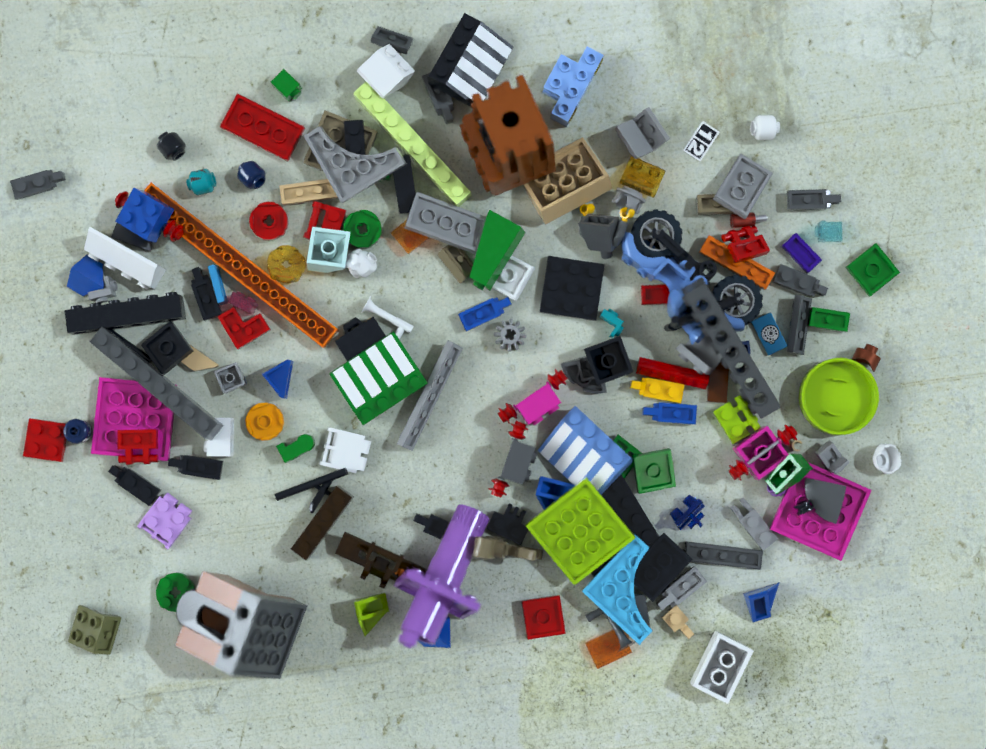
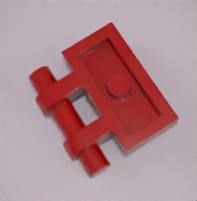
[721,226,770,263]
[117,429,159,465]

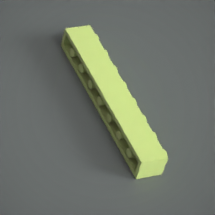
[353,82,471,207]

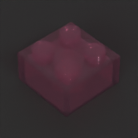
[228,291,258,315]

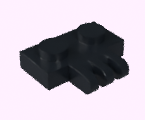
[486,503,528,545]

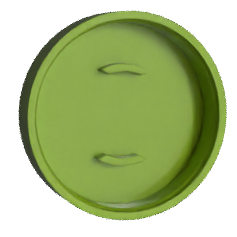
[799,358,879,435]

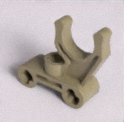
[472,536,543,561]

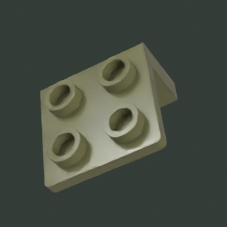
[68,605,122,655]

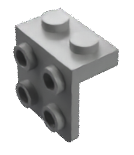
[615,107,670,159]
[676,325,733,375]

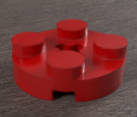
[249,202,288,241]

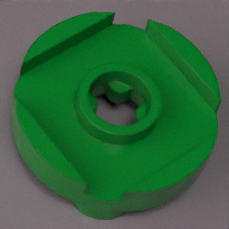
[343,210,382,249]
[156,572,196,612]

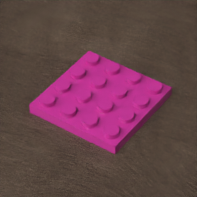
[91,377,177,461]
[770,462,872,561]

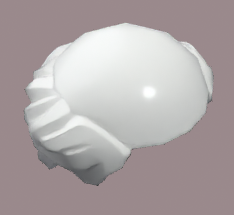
[873,443,902,474]

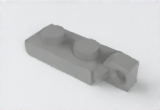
[656,566,707,610]

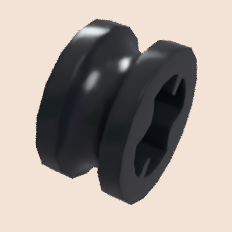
[794,499,814,515]

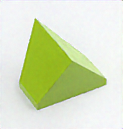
[354,593,390,636]

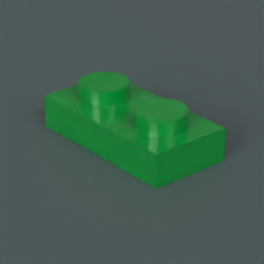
[808,307,850,332]

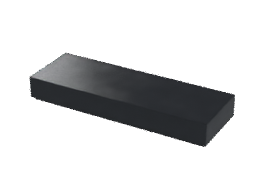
[393,154,416,214]

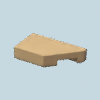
[181,344,219,371]

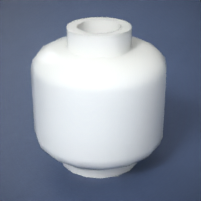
[750,115,780,140]

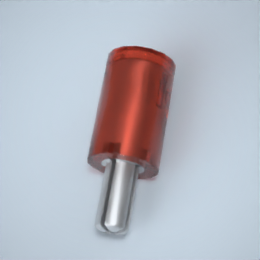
[730,212,767,228]

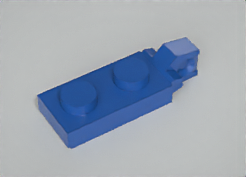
[458,297,512,332]
[642,402,697,425]

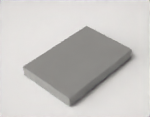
[712,154,773,219]

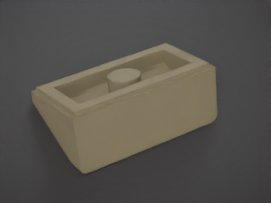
[438,244,473,284]

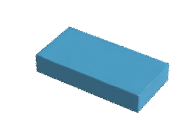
[208,265,228,305]

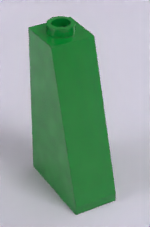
[470,210,526,291]

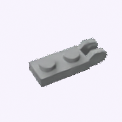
[730,498,778,551]

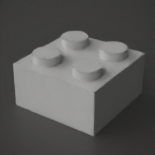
[214,362,247,394]

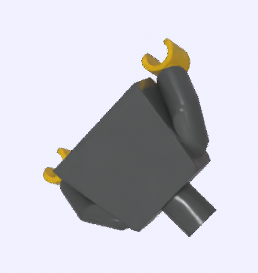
[578,204,635,259]

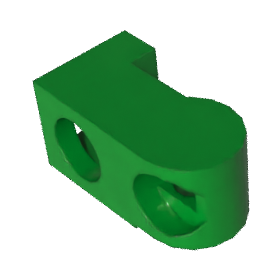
[276,434,315,463]

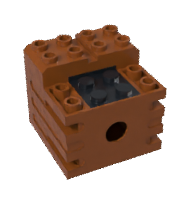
[459,74,556,196]

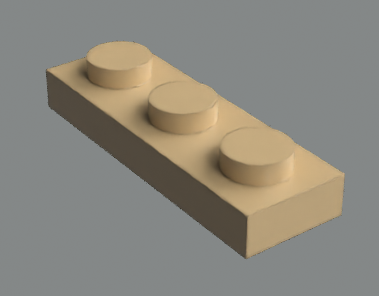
[279,179,338,206]

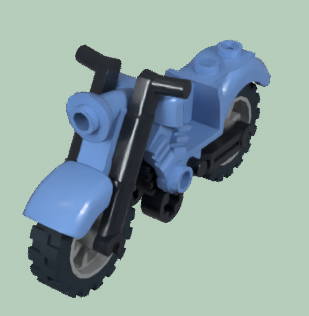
[621,209,763,345]

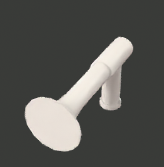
[361,296,414,340]

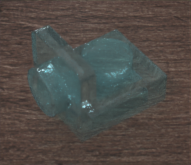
[815,220,842,242]

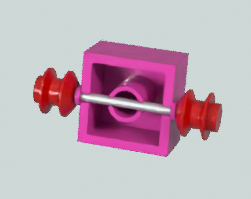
[497,369,567,426]
[728,424,798,481]

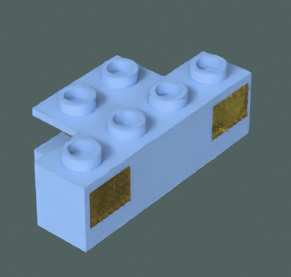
[542,47,604,127]

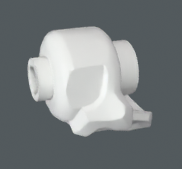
[343,248,377,278]

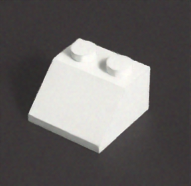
[357,44,415,99]

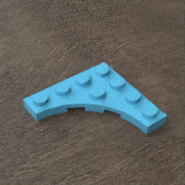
[582,534,653,645]

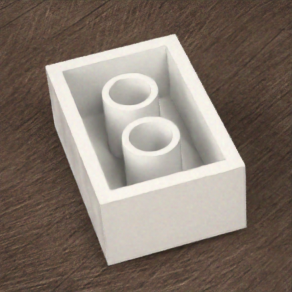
[690,631,753,704]

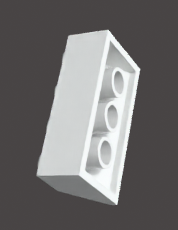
[84,227,166,290]

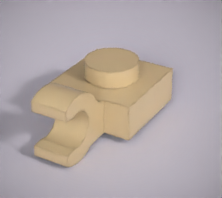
[661,605,694,639]

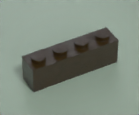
[291,486,354,560]

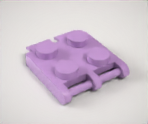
[137,493,192,550]

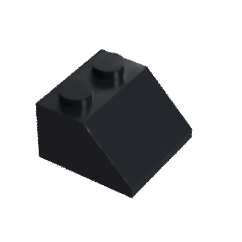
[584,336,634,385]

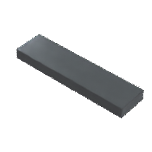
[684,541,763,570]

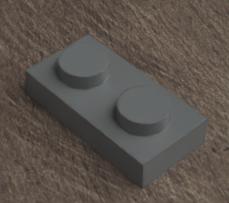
[371,26,413,55]

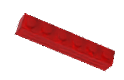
[636,357,709,390]

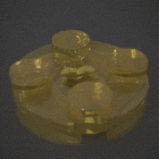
[267,245,306,283]

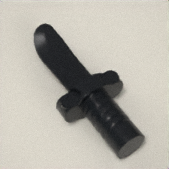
[310,480,333,513]

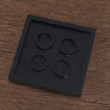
[539,256,605,321]

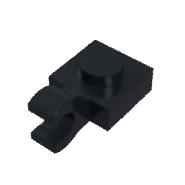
[413,513,449,539]

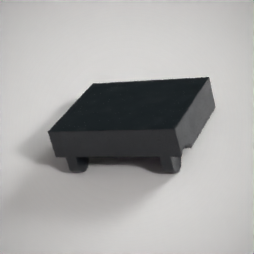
[335,316,386,361]

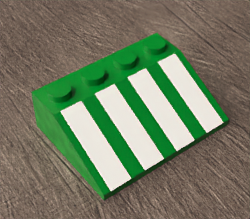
[329,331,428,425]

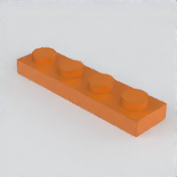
[699,235,775,290]

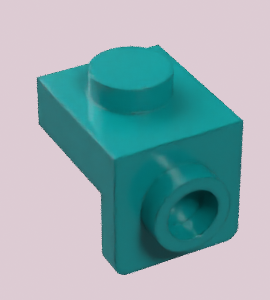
[599,309,624,339]

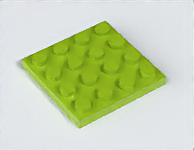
[526,477,635,586]

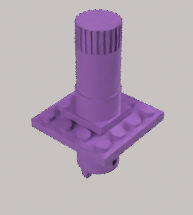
[394,504,489,649]

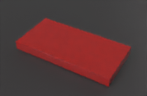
[220,93,305,161]

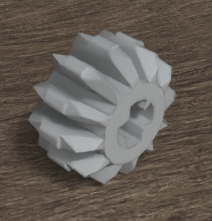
[494,319,526,352]

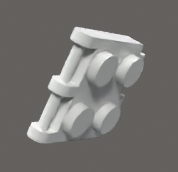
[319,427,371,473]

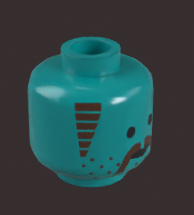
[186,169,217,195]

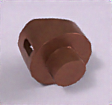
[851,344,881,372]

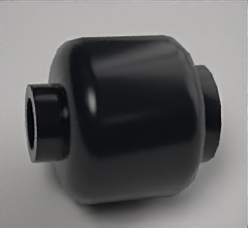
[157,132,186,161]

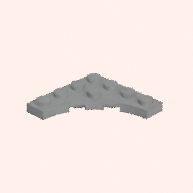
[304,126,407,203]

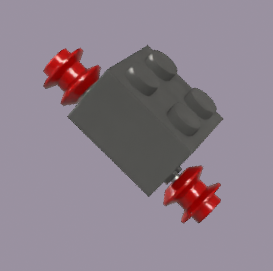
[488,421,538,498]

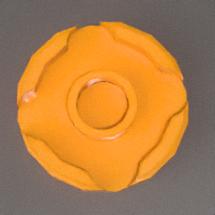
[245,402,284,441]

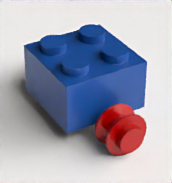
[115,188,184,243]

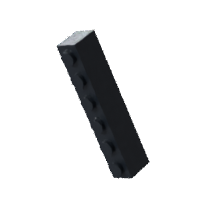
[65,292,186,335]

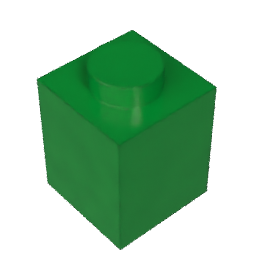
[271,69,302,102]

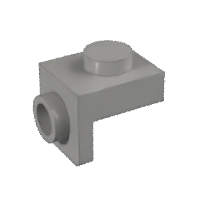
[87,276,118,303]
[815,440,849,474]

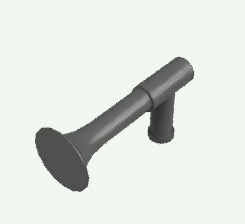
[585,608,636,652]

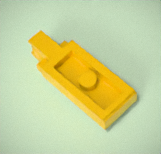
[630,378,684,404]

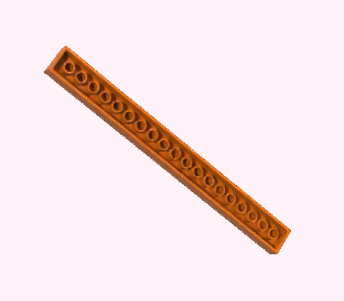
[144,182,339,348]

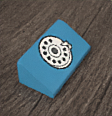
[751,312,787,356]

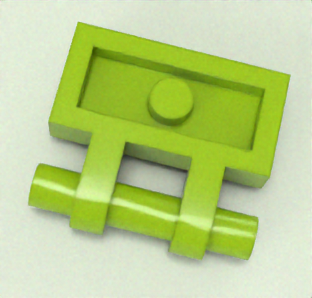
[713,395,761,444]

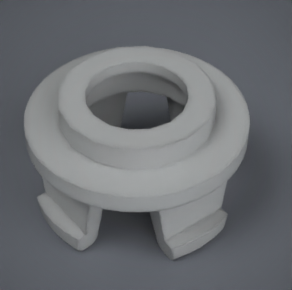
[612,186,646,214]

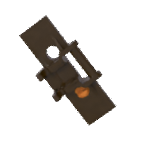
[335,532,427,589]

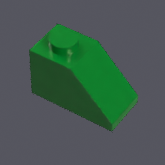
[765,454,813,494]

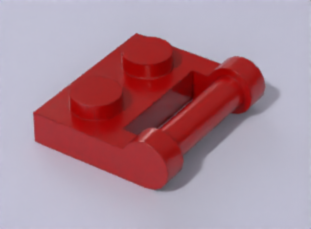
[303,201,347,240]

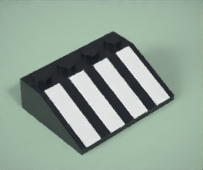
[428,13,513,107]

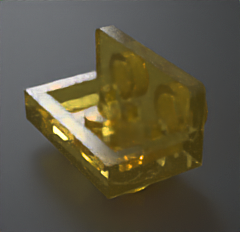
[619,156,666,198]

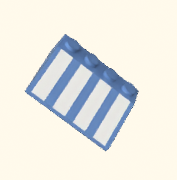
[537,406,633,495]

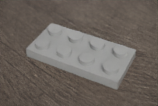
[404,192,486,254]

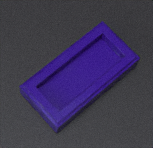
[781,233,822,274]

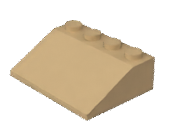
[523,137,612,225]

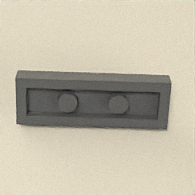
[787,295,812,355]

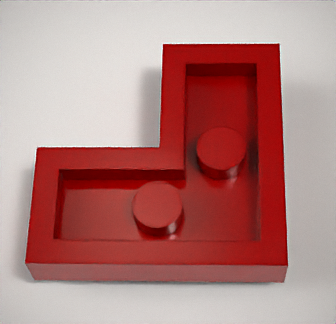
[218,307,271,350]

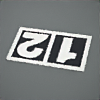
[683,121,720,161]

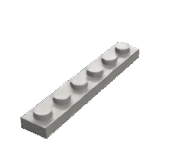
[397,340,463,451]

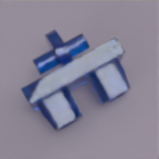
[670,495,705,530]

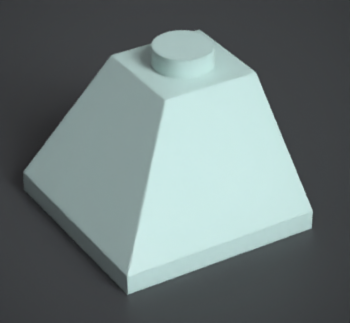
[306,227,350,273]

